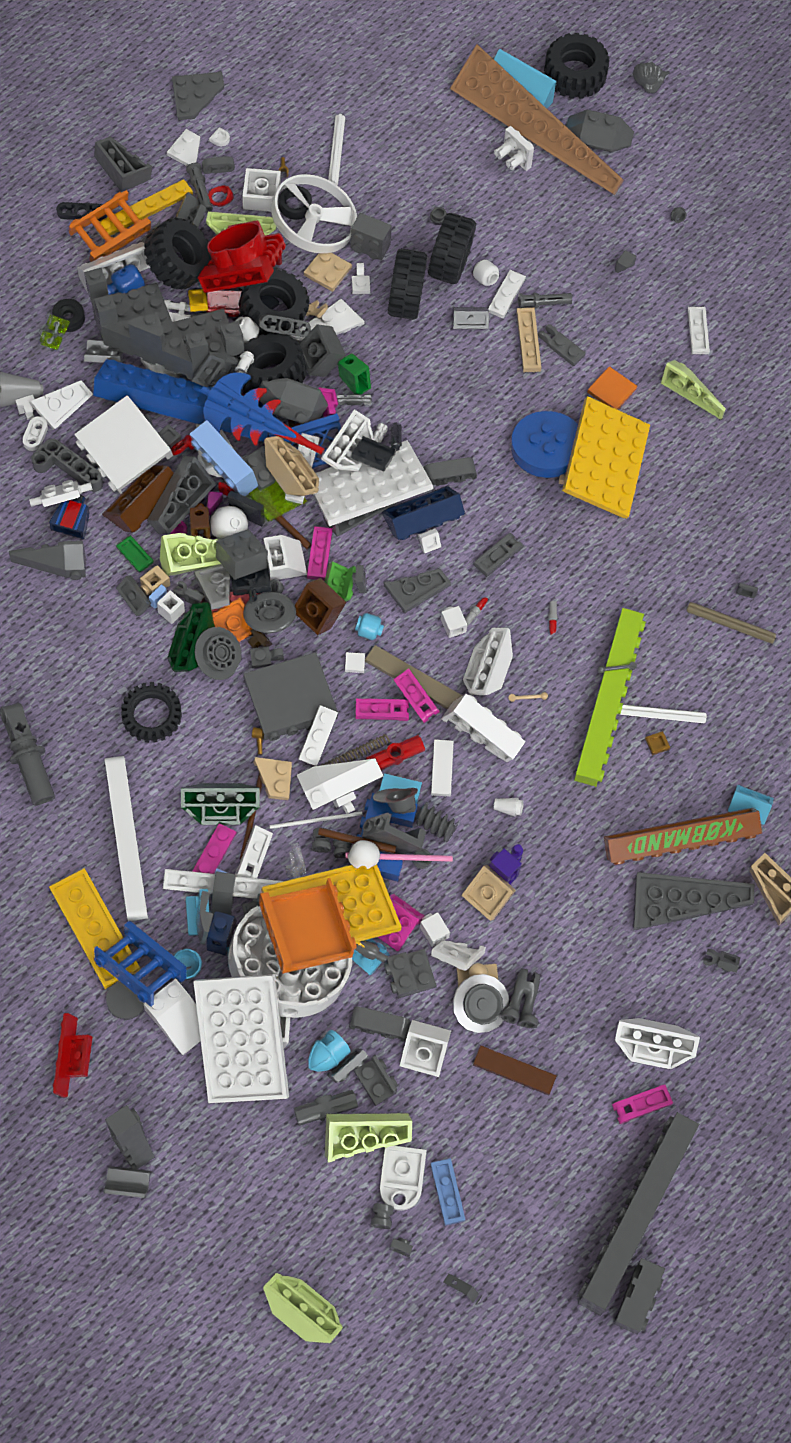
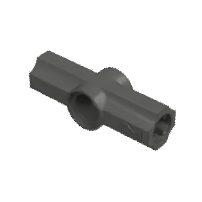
[294,1090,358,1126]

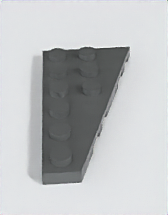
[633,872,755,931]

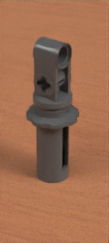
[0,703,55,806]

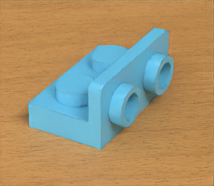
[186,889,210,936]

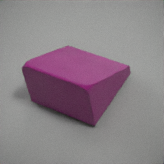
[207,491,223,516]

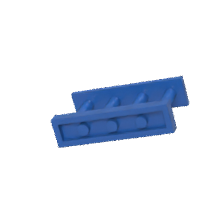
[94,921,186,1007]

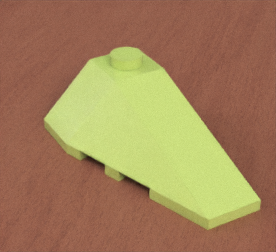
[661,360,726,419]
[160,533,221,576]

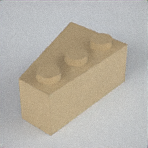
[750,853,791,925]

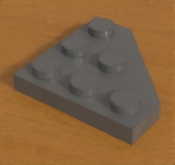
[172,72,224,120]

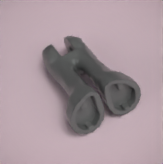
[501,968,540,1028]

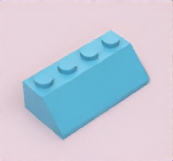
[494,49,556,109]

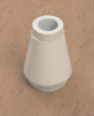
[494,798,523,817]

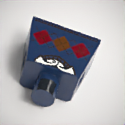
[207,911,237,956]

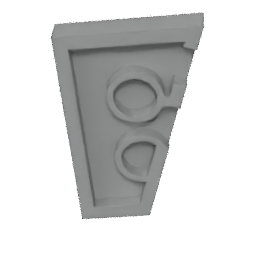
[194,564,230,610]

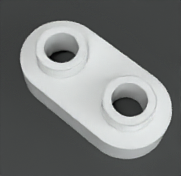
[23,416,48,451]

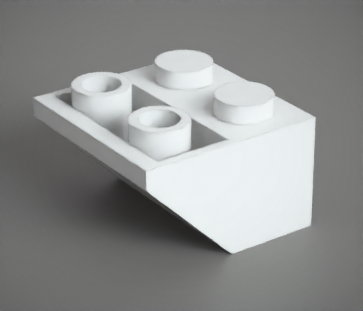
[263,535,307,581]

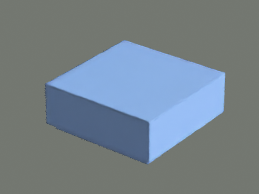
[149,584,167,609]

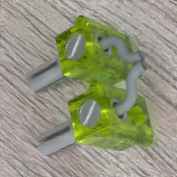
[39,313,70,350]

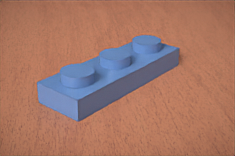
[430,1158,466,1226]

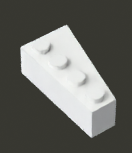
[441,694,526,762]

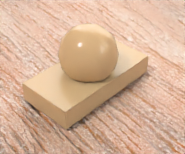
[457,963,498,987]

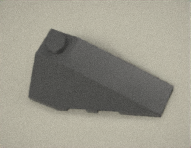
[9,541,86,580]

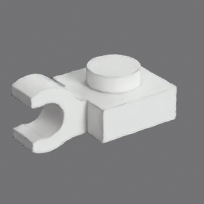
[352,263,370,294]

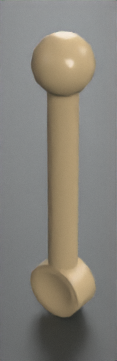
[508,692,548,702]

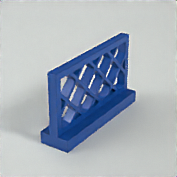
[269,413,341,468]

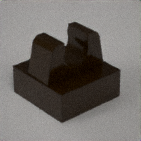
[248,629,272,648]

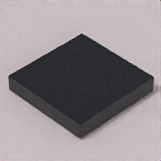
[228,491,265,527]

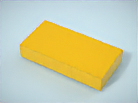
[188,289,208,312]

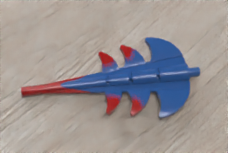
[201,373,325,455]

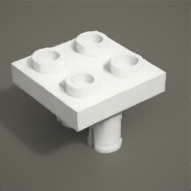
[494,126,534,171]

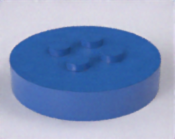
[511,411,578,478]

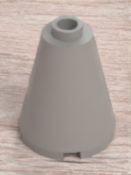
[0,372,43,408]

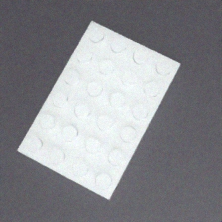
[313,440,433,527]
[194,974,289,1103]

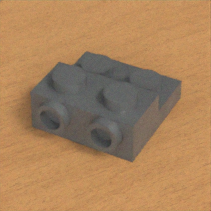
[384,949,437,999]

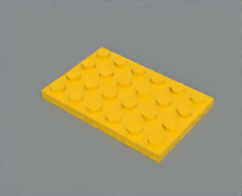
[562,396,650,519]
[261,865,402,942]

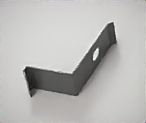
[443,1273,482,1305]

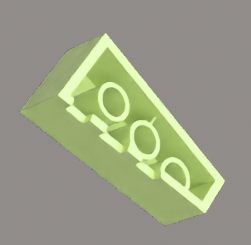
[325,1113,412,1162]

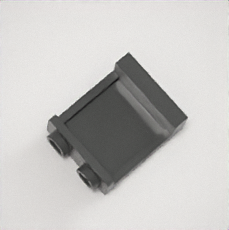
[362,813,426,854]

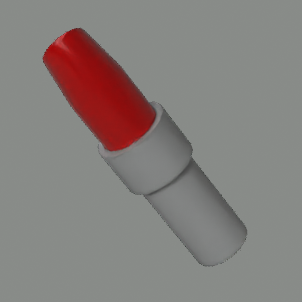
[465,597,488,626]
[548,601,558,635]

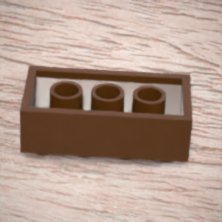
[102,465,174,533]

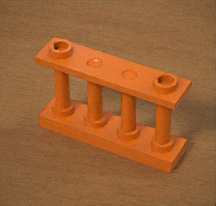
[69,190,151,262]

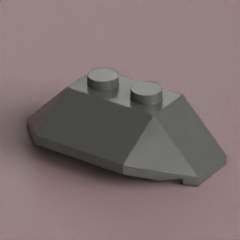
[566,109,634,152]
[259,378,328,424]

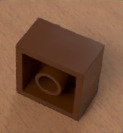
[295,578,347,635]

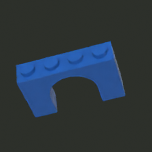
[350,793,418,882]

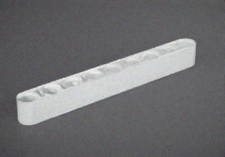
[105,756,148,922]

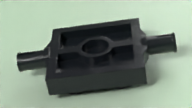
[231,566,271,602]

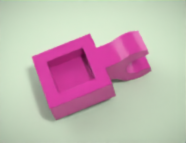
[318,388,338,418]

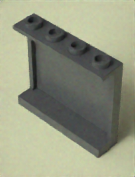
[243,652,338,741]

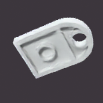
[380,1146,427,1211]

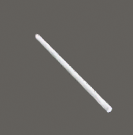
[269,811,363,829]

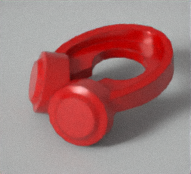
[171,435,194,456]

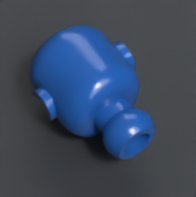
[107,264,145,295]

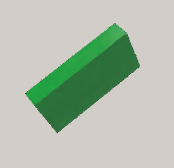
[116,535,154,573]

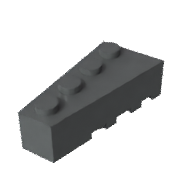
[147,456,216,535]
[105,1105,155,1169]

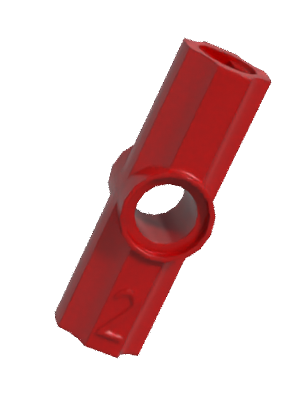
[366,735,425,770]

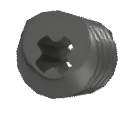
[414,802,458,842]

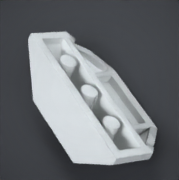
[321,409,374,471]
[463,628,513,695]
[615,1018,700,1069]

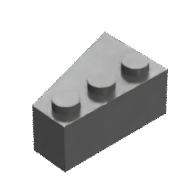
[614,1258,666,1335]

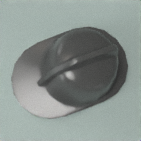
[373,788,418,814]

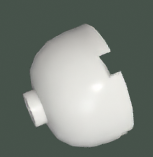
[210,506,248,539]

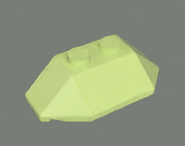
[206,212,276,235]
[263,1273,343,1343]

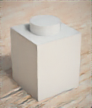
[157,591,185,624]
[441,606,467,638]
[420,913,450,947]

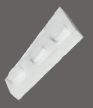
[29,381,93,430]

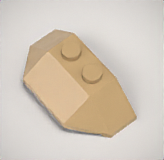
[264,436,319,496]

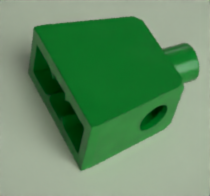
[337,354,371,394]

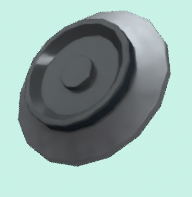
[453,974,509,1033]

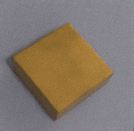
[645,731,670,755]

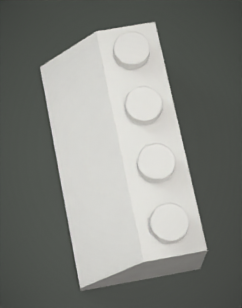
[77,242,150,293]

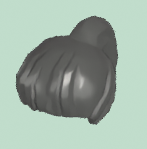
[633,62,670,94]

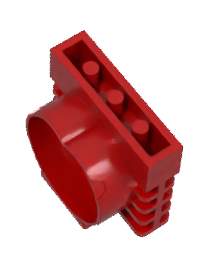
[198,220,286,293]

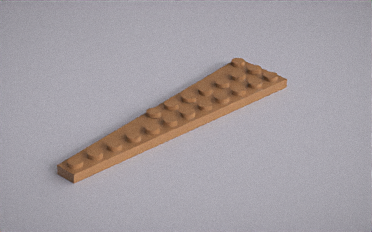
[450,44,624,195]

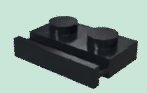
[351,436,396,472]

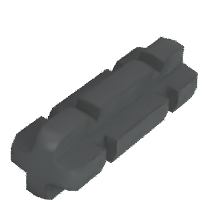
[337,394,372,405]

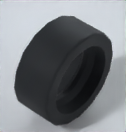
[279,186,312,220]

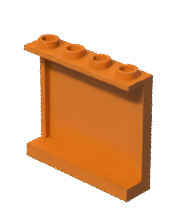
[259,878,356,974]

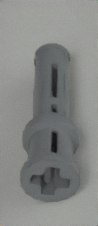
[186,162,213,213]
[518,293,572,308]

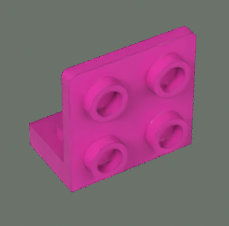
[378,894,425,951]

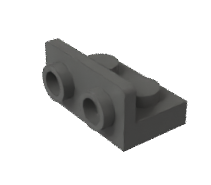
[84,339,123,363]
[354,1055,398,1106]

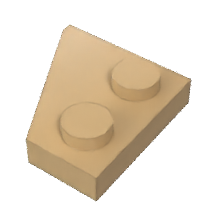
[254,757,292,800]

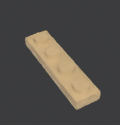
[516,308,541,372]

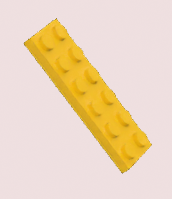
[49,868,140,989]

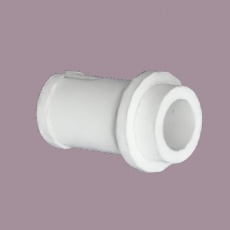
[235,351,254,374]

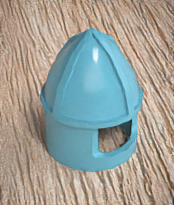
[308,1030,350,1072]

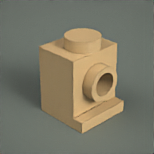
[140,565,170,595]

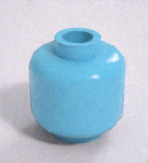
[355,613,384,640]

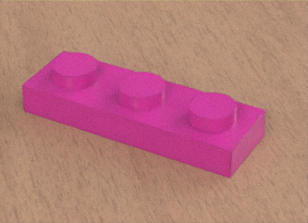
[307,526,333,581]
[192,823,237,874]

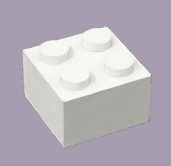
[243,168,281,212]

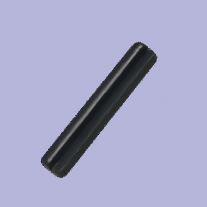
[391,422,402,451]

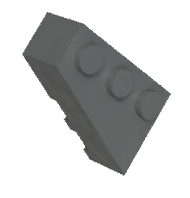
[94,137,152,192]

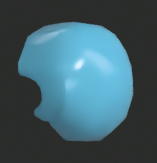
[174,948,202,979]

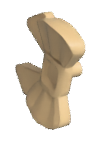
[306,300,328,318]

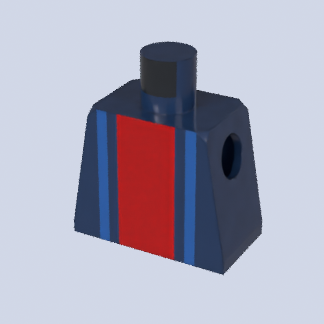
[49,495,90,539]

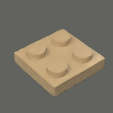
[304,253,352,292]
[461,865,516,921]

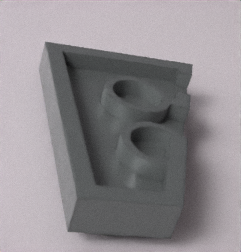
[384,569,451,613]

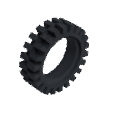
[121,682,182,743]

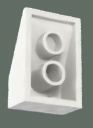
[144,979,201,1055]

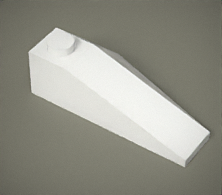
[297,759,383,810]

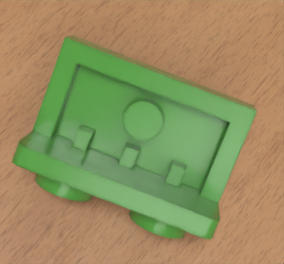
[325,561,356,601]

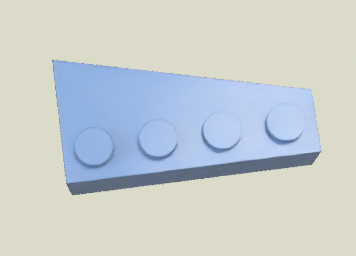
[190,420,258,496]

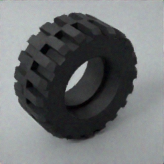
[544,33,610,99]
[428,212,476,285]
[144,217,212,290]
[388,248,427,320]
[238,268,310,336]
[236,333,307,393]

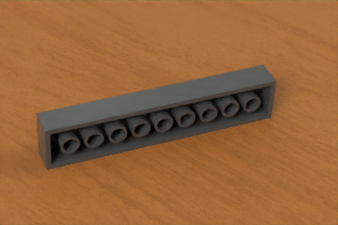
[577,1112,699,1316]

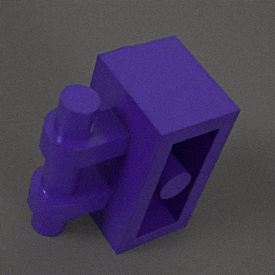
[489,844,523,885]

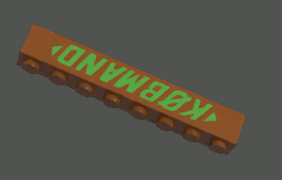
[603,808,762,865]

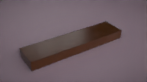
[473,1046,557,1095]

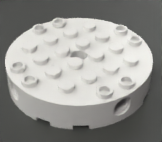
[228,906,352,1018]

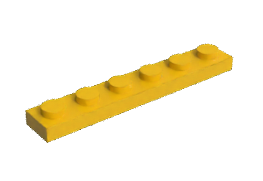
[95,179,193,238]

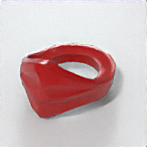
[208,185,234,207]

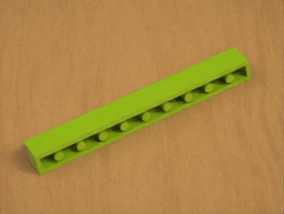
[574,608,646,787]

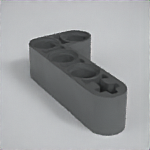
[31,438,103,492]

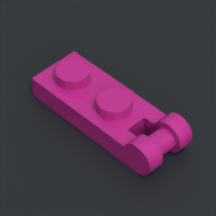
[393,669,440,723]
[356,699,409,721]
[612,1084,673,1124]

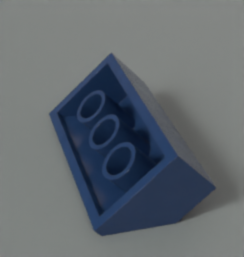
[381,486,465,540]

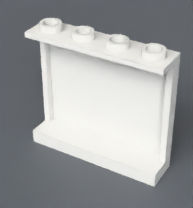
[75,395,173,494]

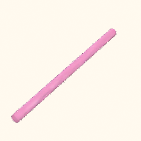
[346,853,453,862]

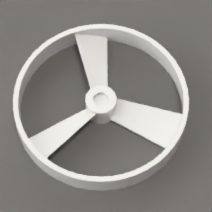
[271,174,357,253]

